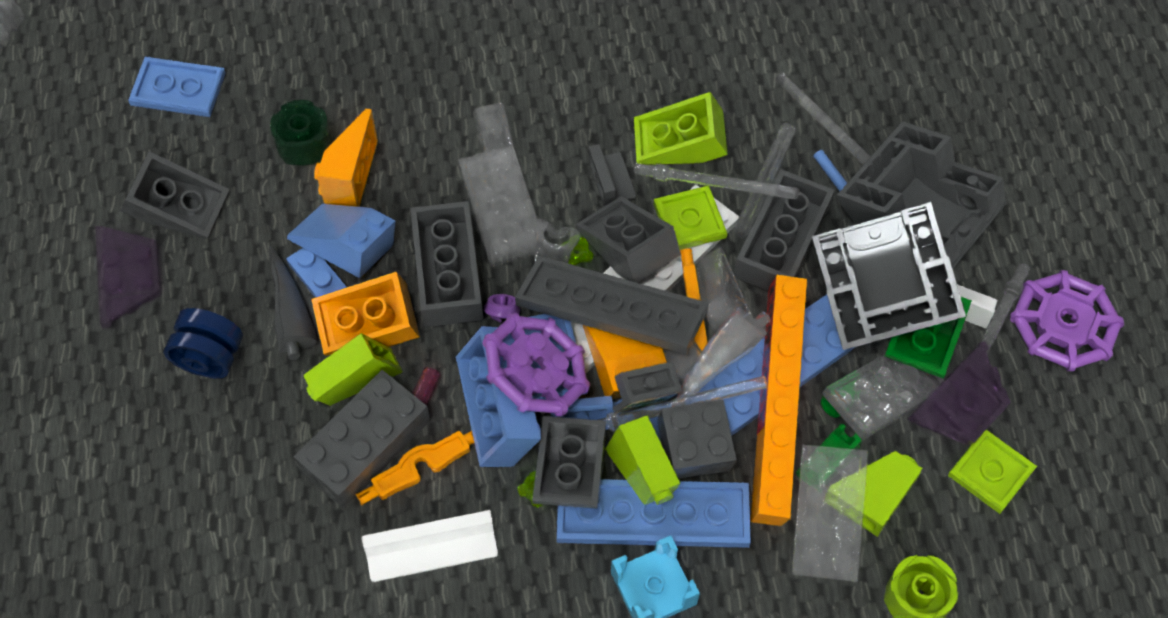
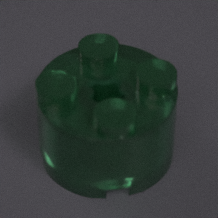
[270,100,332,166]

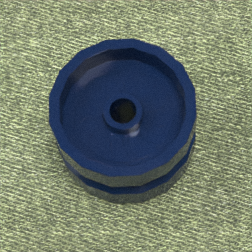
[163,308,243,379]

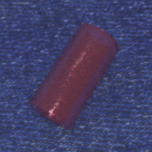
[412,367,440,406]

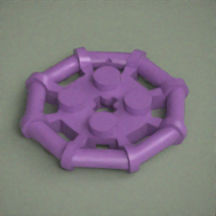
[1010,270,1124,371]
[482,313,590,417]

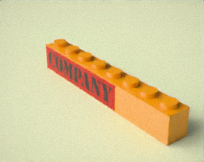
[750,275,807,526]

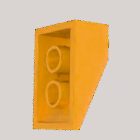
[314,109,378,207]
[311,272,420,356]
[583,325,667,400]

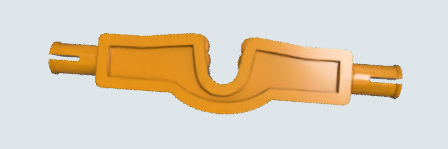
[680,248,712,379]
[355,430,474,506]

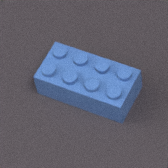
[456,326,541,467]

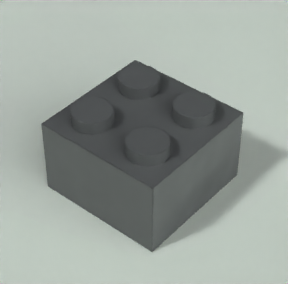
[657,400,737,479]

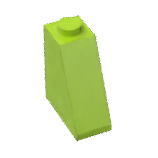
[303,333,403,406]
[605,416,680,505]
[824,451,923,537]

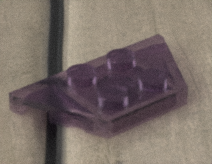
[95,226,161,328]
[908,341,1011,446]

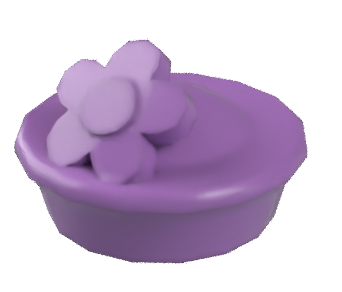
[484,294,520,323]

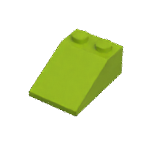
[634,92,728,165]

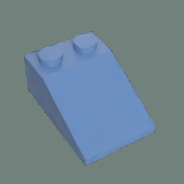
[287,204,396,278]

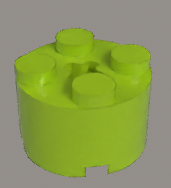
[884,555,958,618]

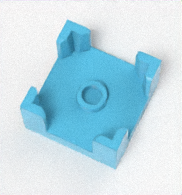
[611,535,700,618]

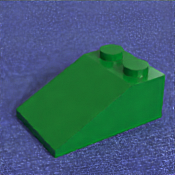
[885,296,972,378]

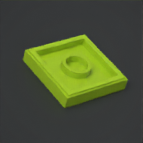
[653,185,727,250]
[948,429,1037,514]

